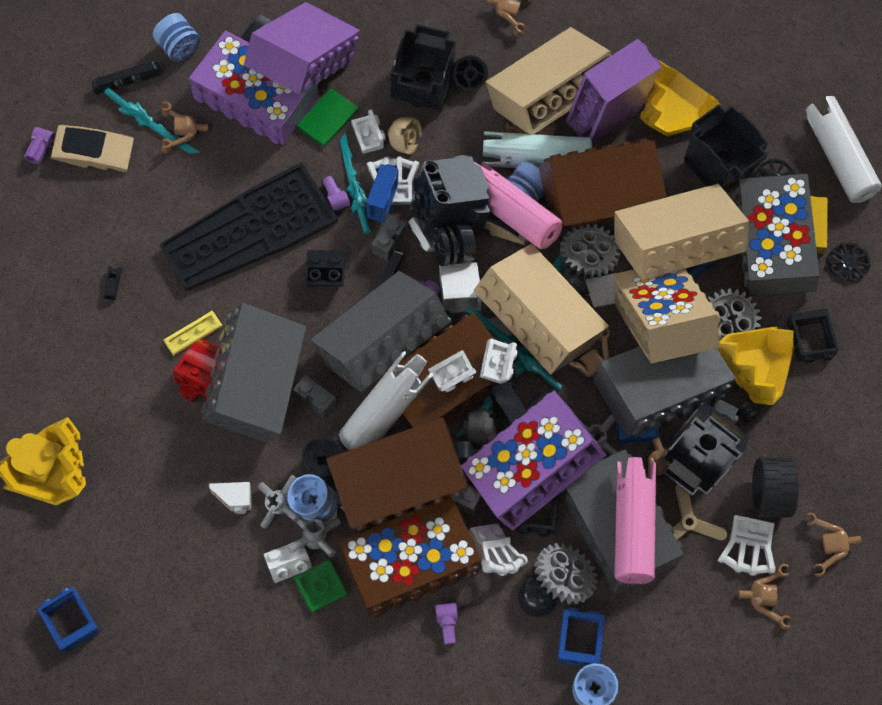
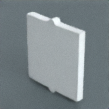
[585,273,616,308]

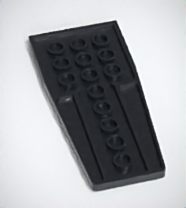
[160,162,338,290]

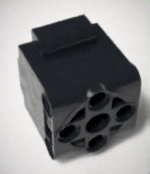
[390,24,456,111]
[684,104,768,191]
[411,155,490,238]
[661,400,751,496]

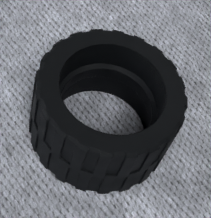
[752,457,799,518]

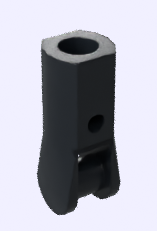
[103,266,122,300]

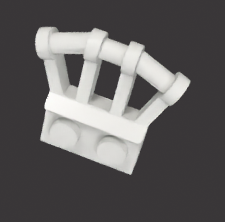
[367,156,420,205]
[717,515,775,576]
[468,523,528,576]

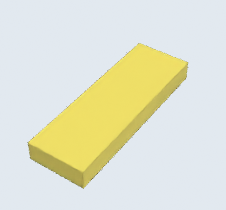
[163,311,223,356]

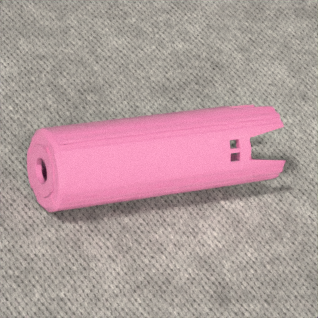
[474,162,562,249]
[614,457,656,584]

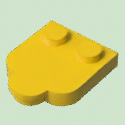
[6,433,62,483]

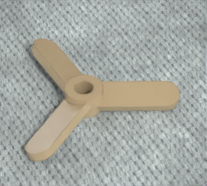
[673,485,727,541]

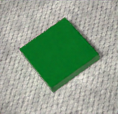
[293,559,348,614]

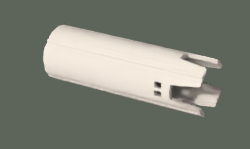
[806,96,882,203]
[339,351,433,450]

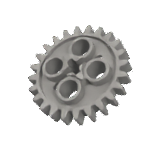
[560,224,620,279]
[707,288,762,341]
[534,543,598,604]

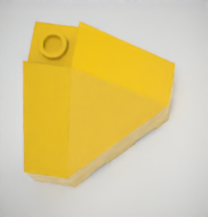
[640,60,721,136]
[717,326,795,405]
[0,417,86,505]

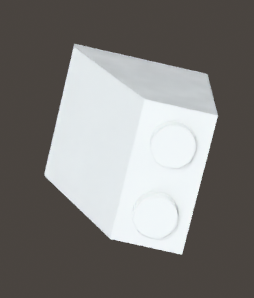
[439,262,482,313]

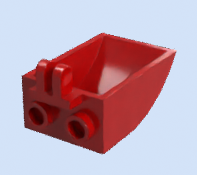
[173,339,220,403]

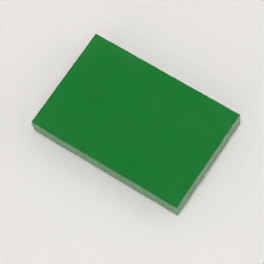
[296,89,359,147]

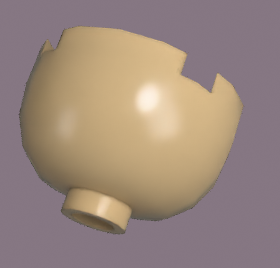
[387,117,421,154]

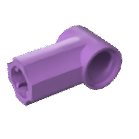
[24,127,56,164]

